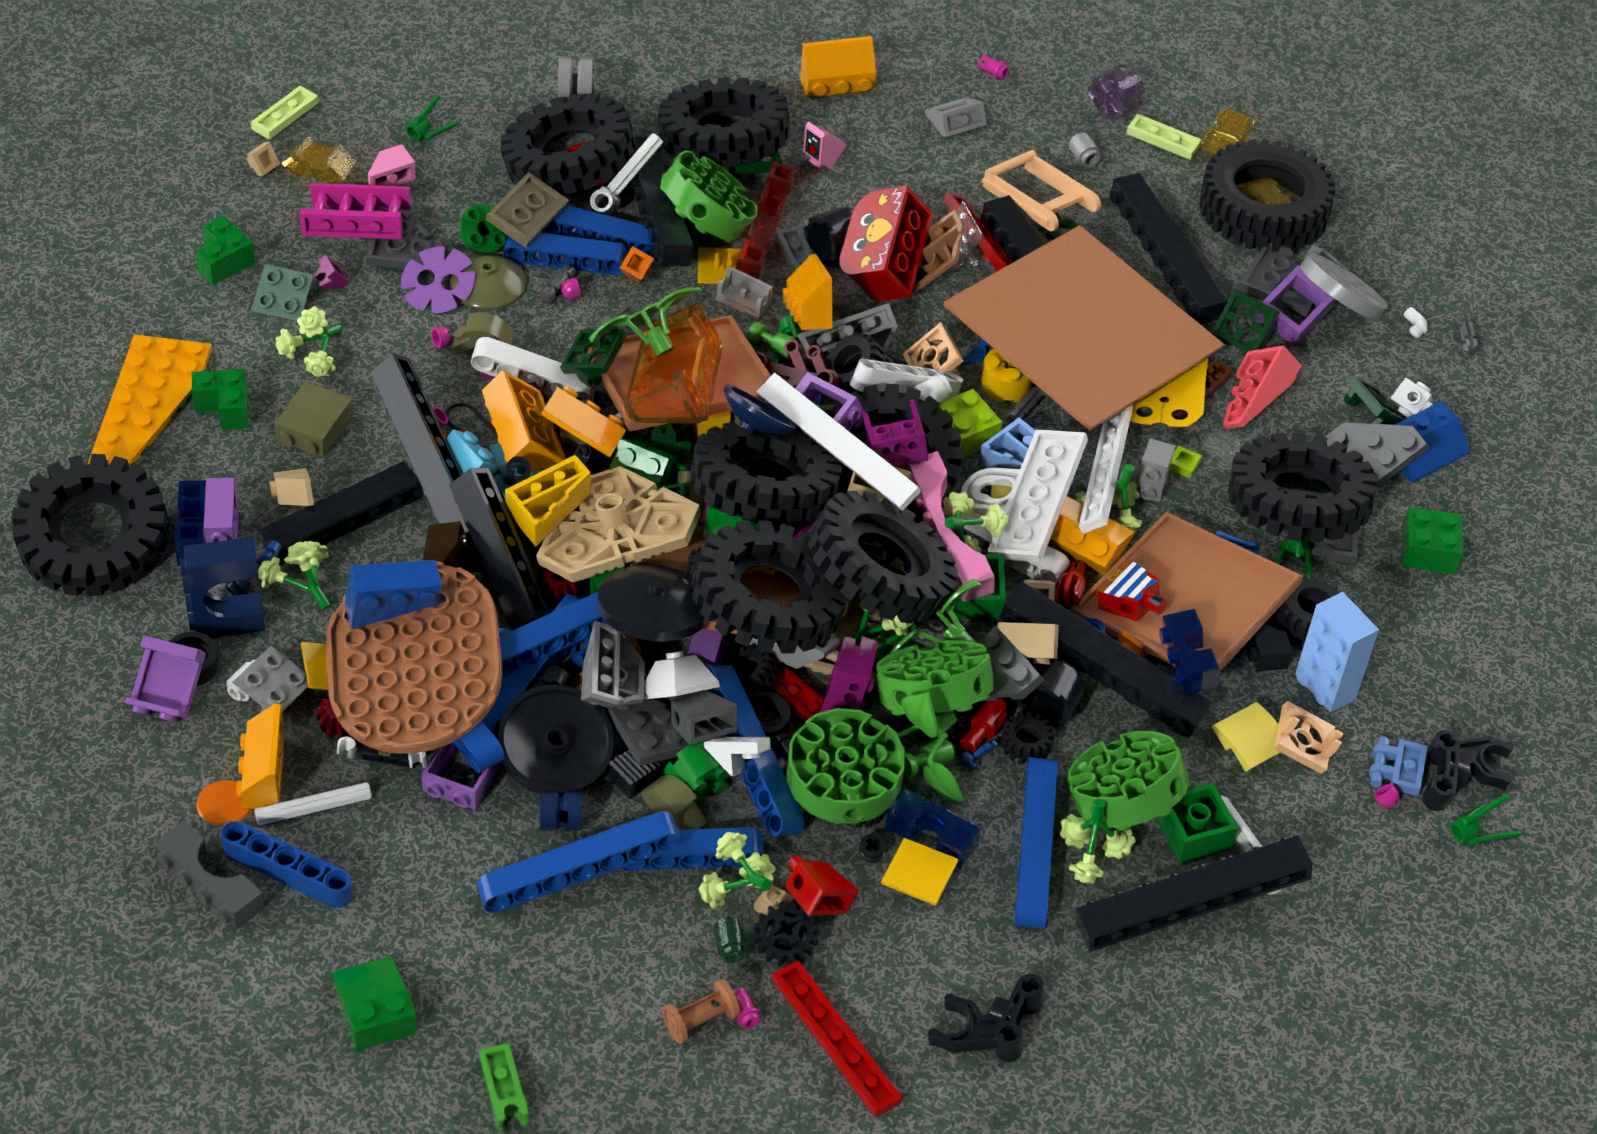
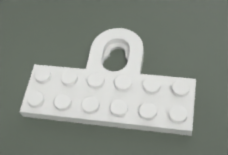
[961,430,1088,563]

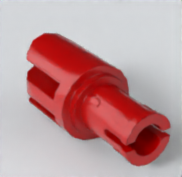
[1054,562,1087,606]
[959,698,1007,754]

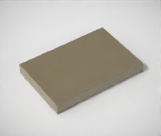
[486,172,569,248]

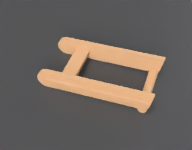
[982,150,1101,231]

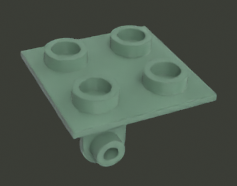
[251,264,314,321]

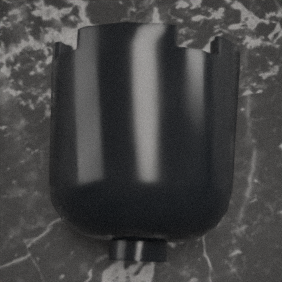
[804,207,854,264]
[1016,660,1085,728]

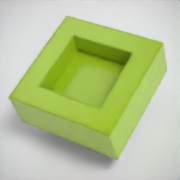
[1170,446,1202,479]

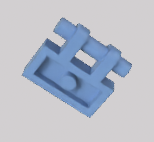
[1369,737,1428,796]

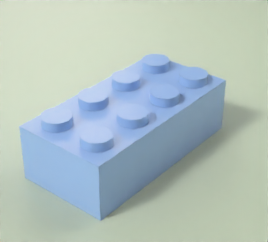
[1295,592,1379,712]

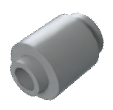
[1069,133,1101,168]

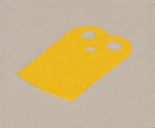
[1130,358,1208,427]

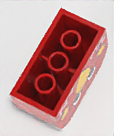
[839,185,933,301]

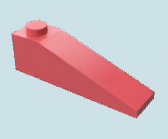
[1223,346,1302,429]

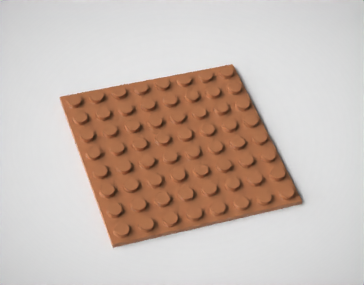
[943,225,1224,431]

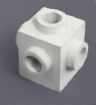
[1391,378,1433,419]

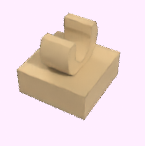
[246,142,280,176]
[753,884,795,915]

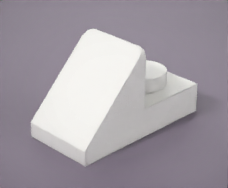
[704,737,770,776]

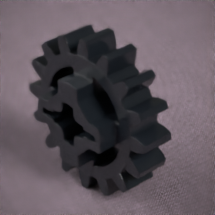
[754,902,819,967]

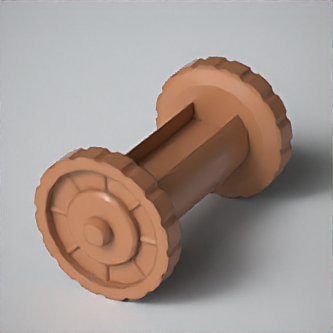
[662,979,740,1044]

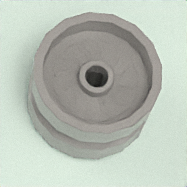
[558,57,595,103]

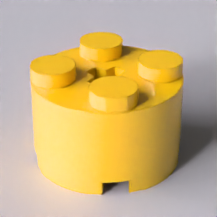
[981,349,1033,403]

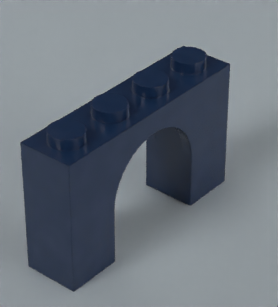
[179,537,265,638]

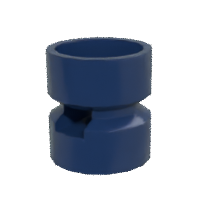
[540,792,582,830]

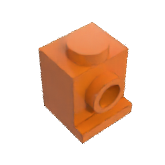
[620,246,655,283]

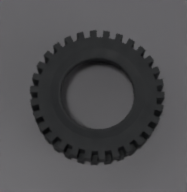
[1199,139,1336,252]

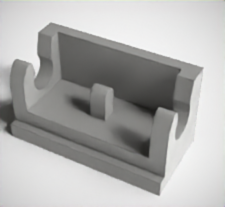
[715,267,773,320]

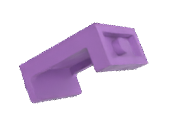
[125,635,206,722]

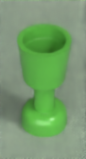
[747,322,802,362]
[903,738,954,780]

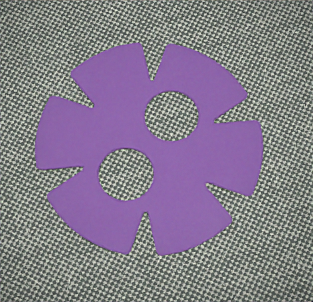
[401,246,475,314]

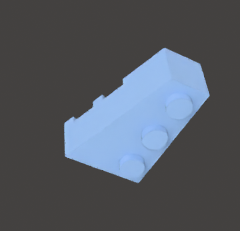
[980,418,1074,484]

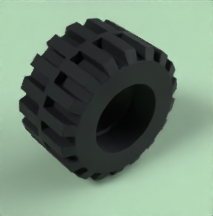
[824,333,893,395]
[1274,577,1342,649]

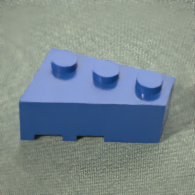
[344,560,442,630]

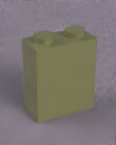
[274,382,354,457]

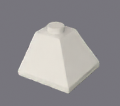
[644,651,720,699]

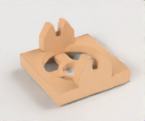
[903,322,964,375]
[1274,701,1343,774]

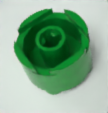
[664,741,730,806]

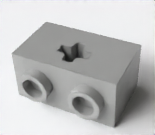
[1137,438,1175,502]

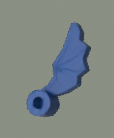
[961,338,990,365]
[257,540,281,565]
[959,740,1000,770]

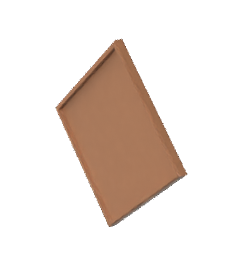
[586,315,771,431]
[1071,512,1302,684]

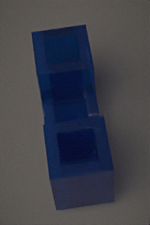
[174,480,206,565]
[1159,609,1220,694]
[885,789,981,869]

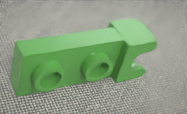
[478,1043,529,1132]

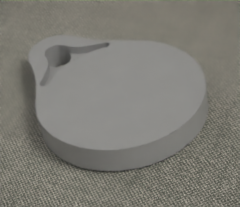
[1300,245,1388,320]

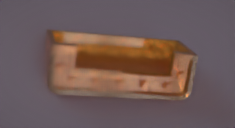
[624,302,723,424]

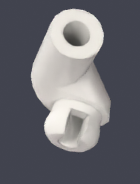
[1404,307,1428,338]

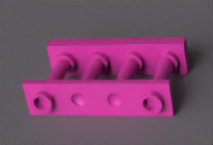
[299,183,411,239]

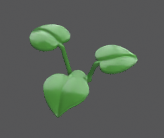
[589,287,702,358]
[889,578,981,654]
[872,692,967,803]

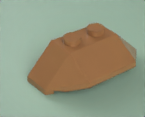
[912,209,965,292]

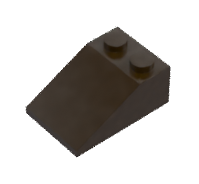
[423,521,479,575]

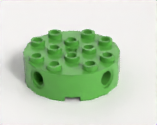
[660,151,758,242]
[877,640,994,715]
[787,708,905,824]
[1068,731,1189,831]

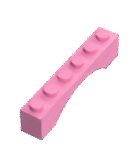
[907,451,995,602]

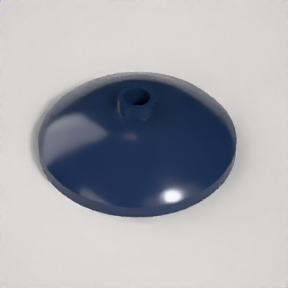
[724,384,796,435]

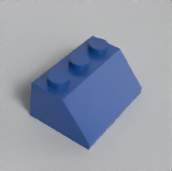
[1395,401,1470,483]

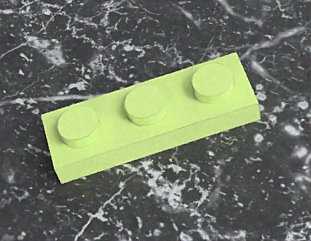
[251,86,319,140]
[1126,114,1202,160]

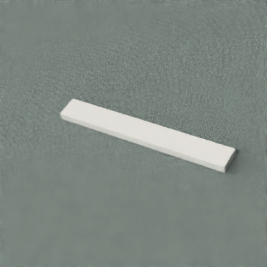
[756,373,921,511]
[1079,405,1133,534]

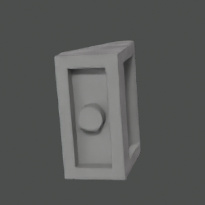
[925,97,987,137]

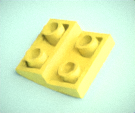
[1211,702,1281,772]

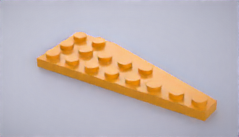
[87,334,212,467]

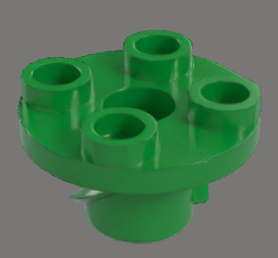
[459,204,507,254]

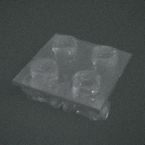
[955,202,983,271]

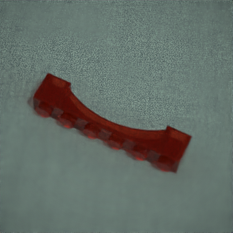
[735,161,796,279]

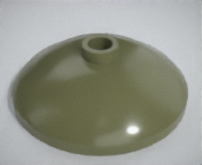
[450,254,526,310]

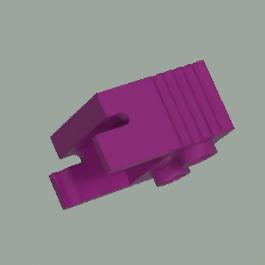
[861,399,928,467]
[821,636,878,712]

